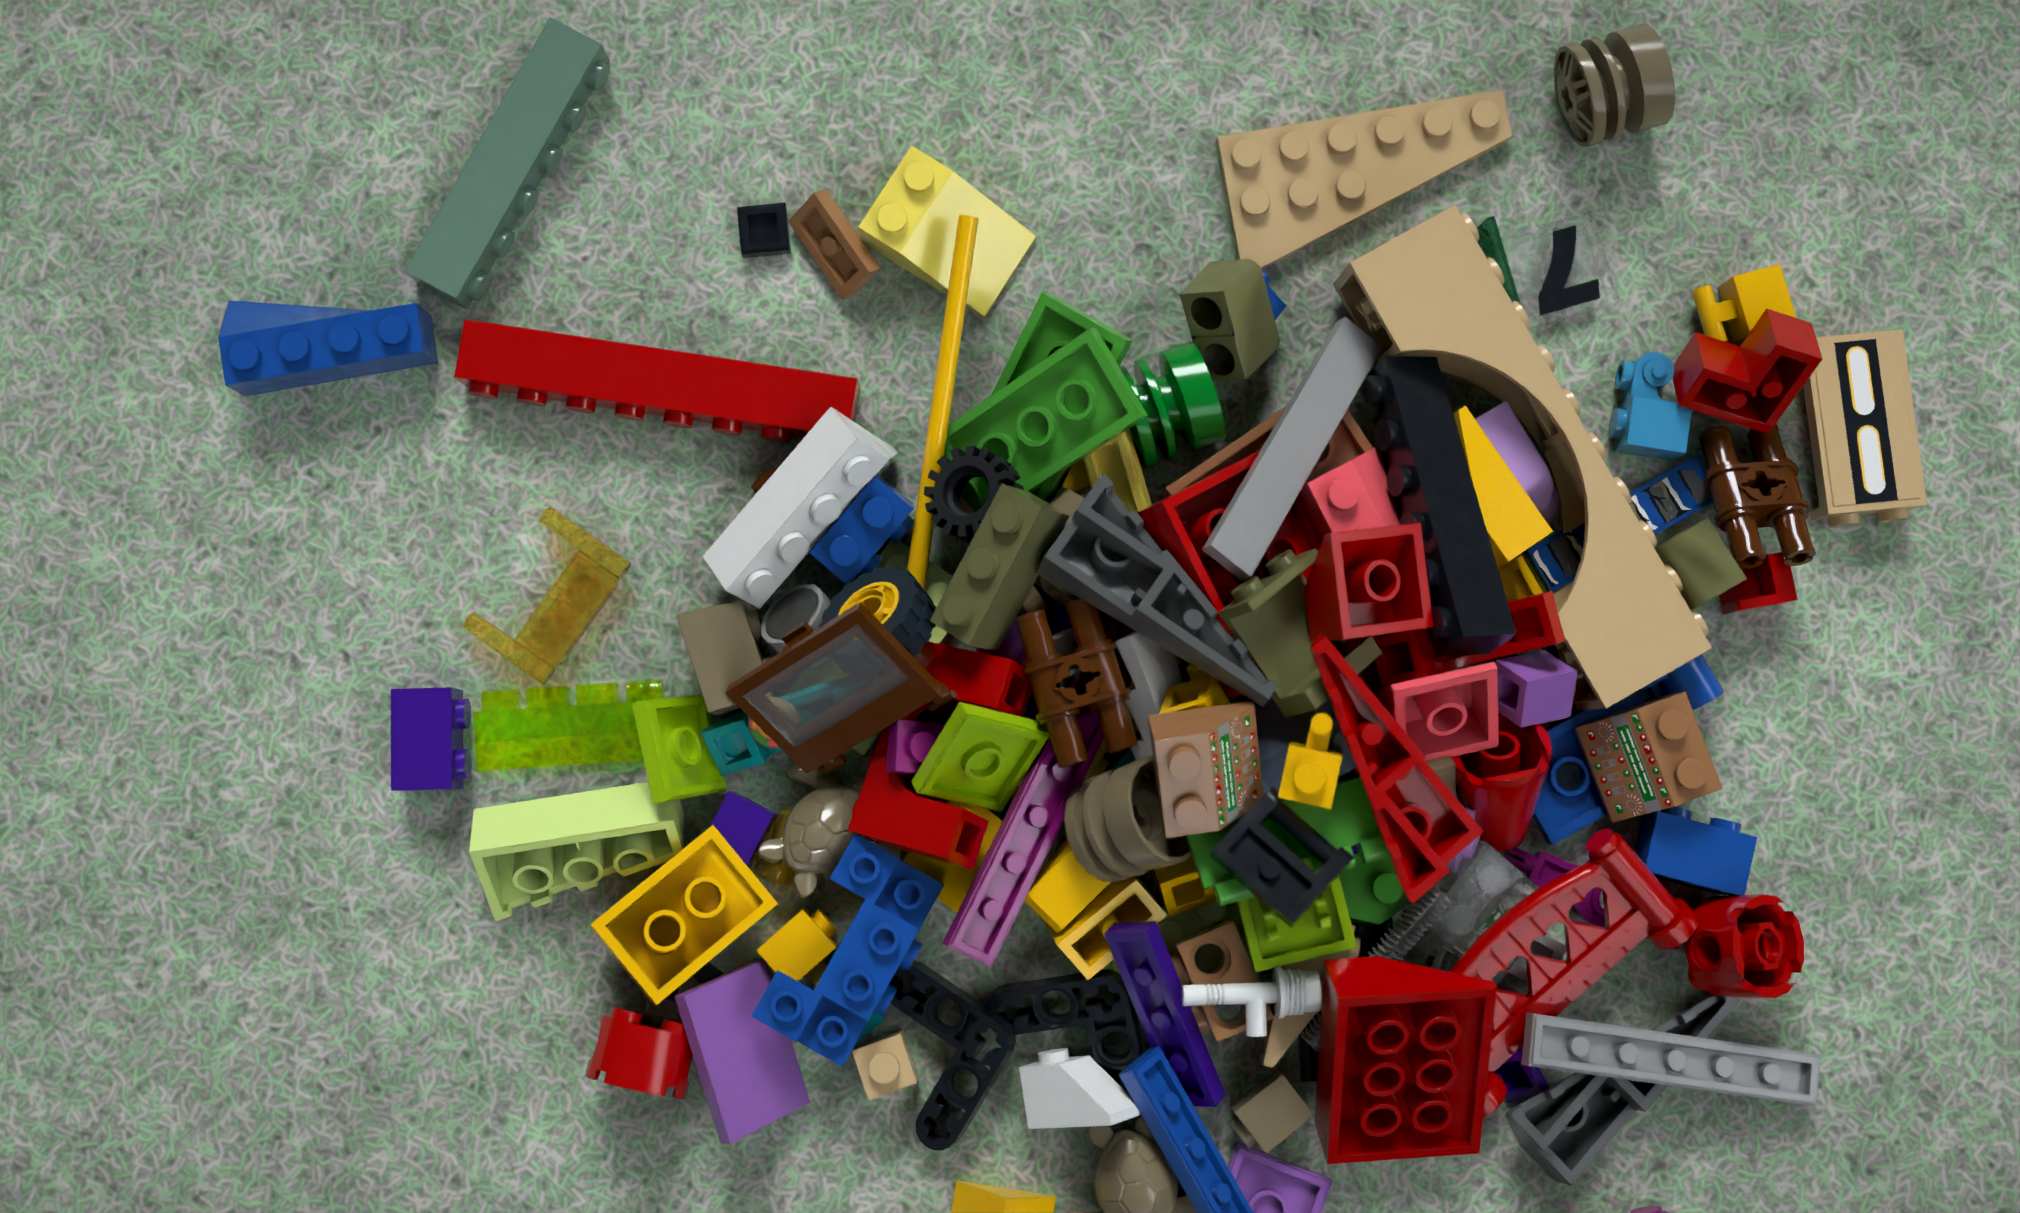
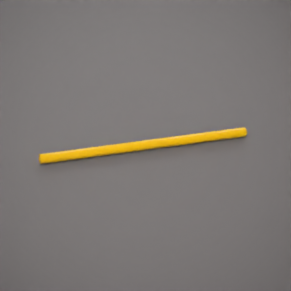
[907,215,979,590]

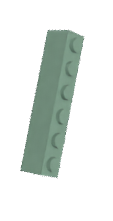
[404,17,610,310]

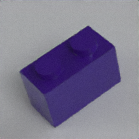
[391,687,472,791]

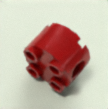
[1685,894,1804,998]
[585,1007,693,1099]

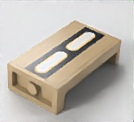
[1803,329,1927,528]

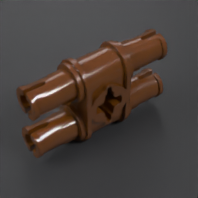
[1699,424,1816,570]
[1015,598,1138,768]

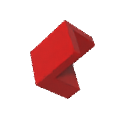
[1719,552,1798,615]

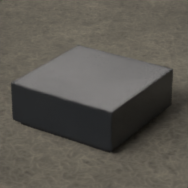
[737,202,791,258]

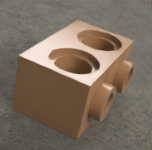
[1170,919,1274,1042]

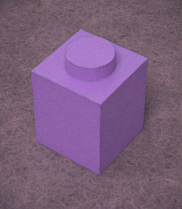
[1495,650,1578,728]

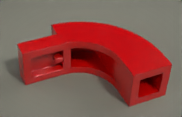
[1373,591,1566,688]

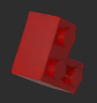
[1673,308,1823,434]

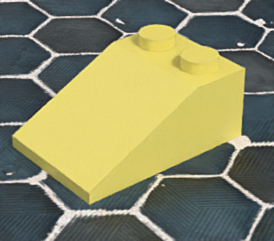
[858,145,1036,318]

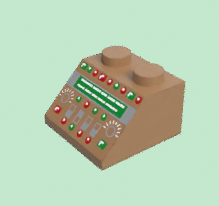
[1574,692,1723,823]
[1148,701,1264,838]

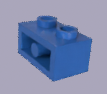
[810,473,914,584]
[1634,806,1757,896]

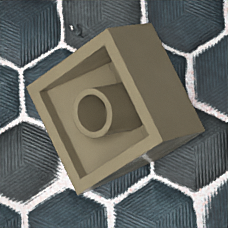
[676,600,782,718]

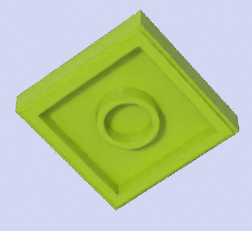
[632,694,727,804]
[911,702,1049,811]

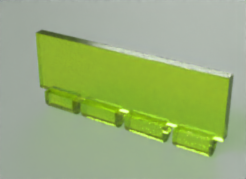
[473,679,664,772]

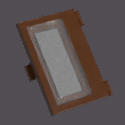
[725,602,957,775]

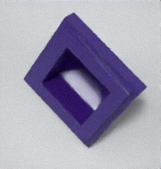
[1495,1047,1549,1102]

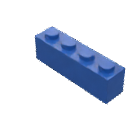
[218,300,438,396]

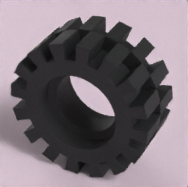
[924,446,1024,543]

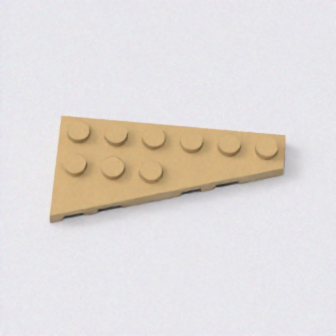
[1216,90,1512,269]

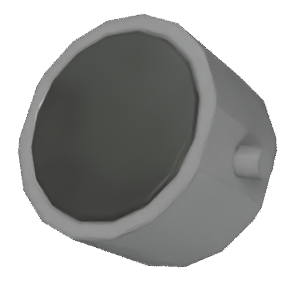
[761,584,831,668]

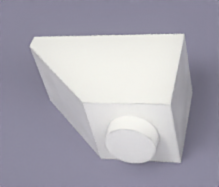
[1019,1048,1140,1129]

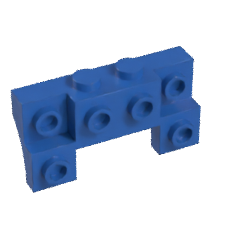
[751,834,944,1067]

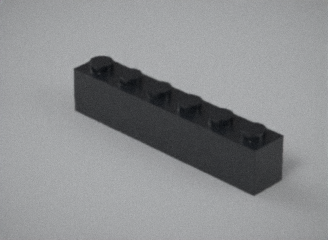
[1362,356,1517,657]

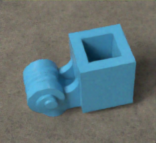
[1609,352,1692,461]

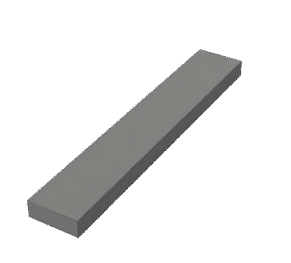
[1202,316,1383,581]
[1521,1013,1820,1106]

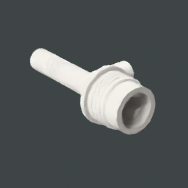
[1181,966,1321,1037]

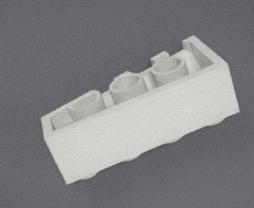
[702,407,898,609]

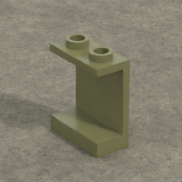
[1218,548,1382,718]

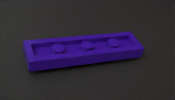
[1104,921,1226,1107]

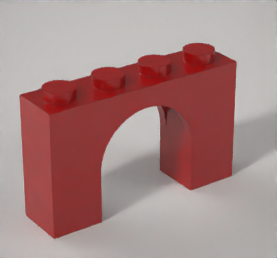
[847,641,1032,870]

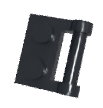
[1210,787,1354,928]

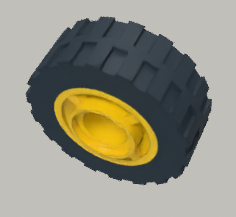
[819,566,936,679]

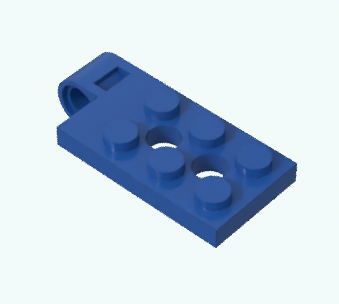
[1532,654,1724,845]

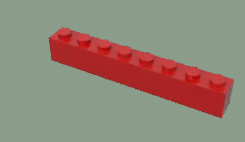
[454,319,860,443]

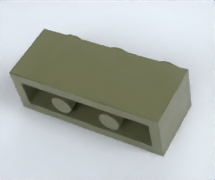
[930,483,1069,651]

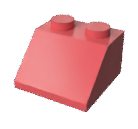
[1299,446,1400,540]
[1378,662,1499,761]

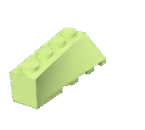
[469,782,684,922]

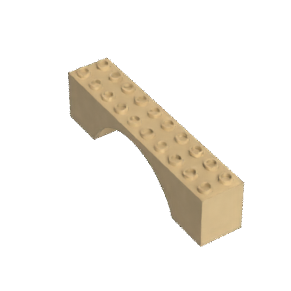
[1333,204,1712,710]

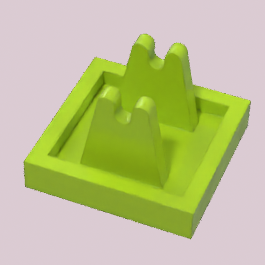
[1237,859,1357,972]

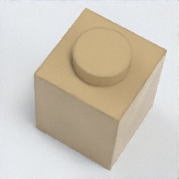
[852,1028,919,1100]

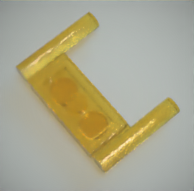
[462,506,631,685]

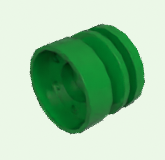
[1120,342,1226,469]

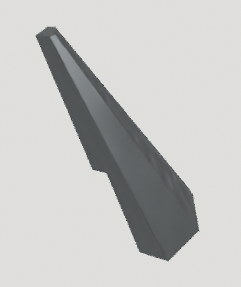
[1037,474,1278,706]
[1505,995,1740,1185]

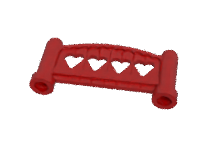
[1450,829,1698,1118]

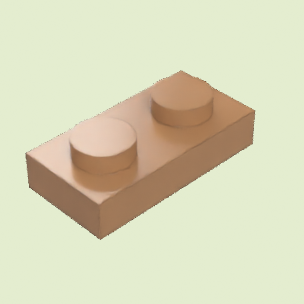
[788,189,881,300]

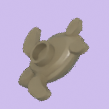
[758,763,900,898]
[1067,1114,1197,1213]

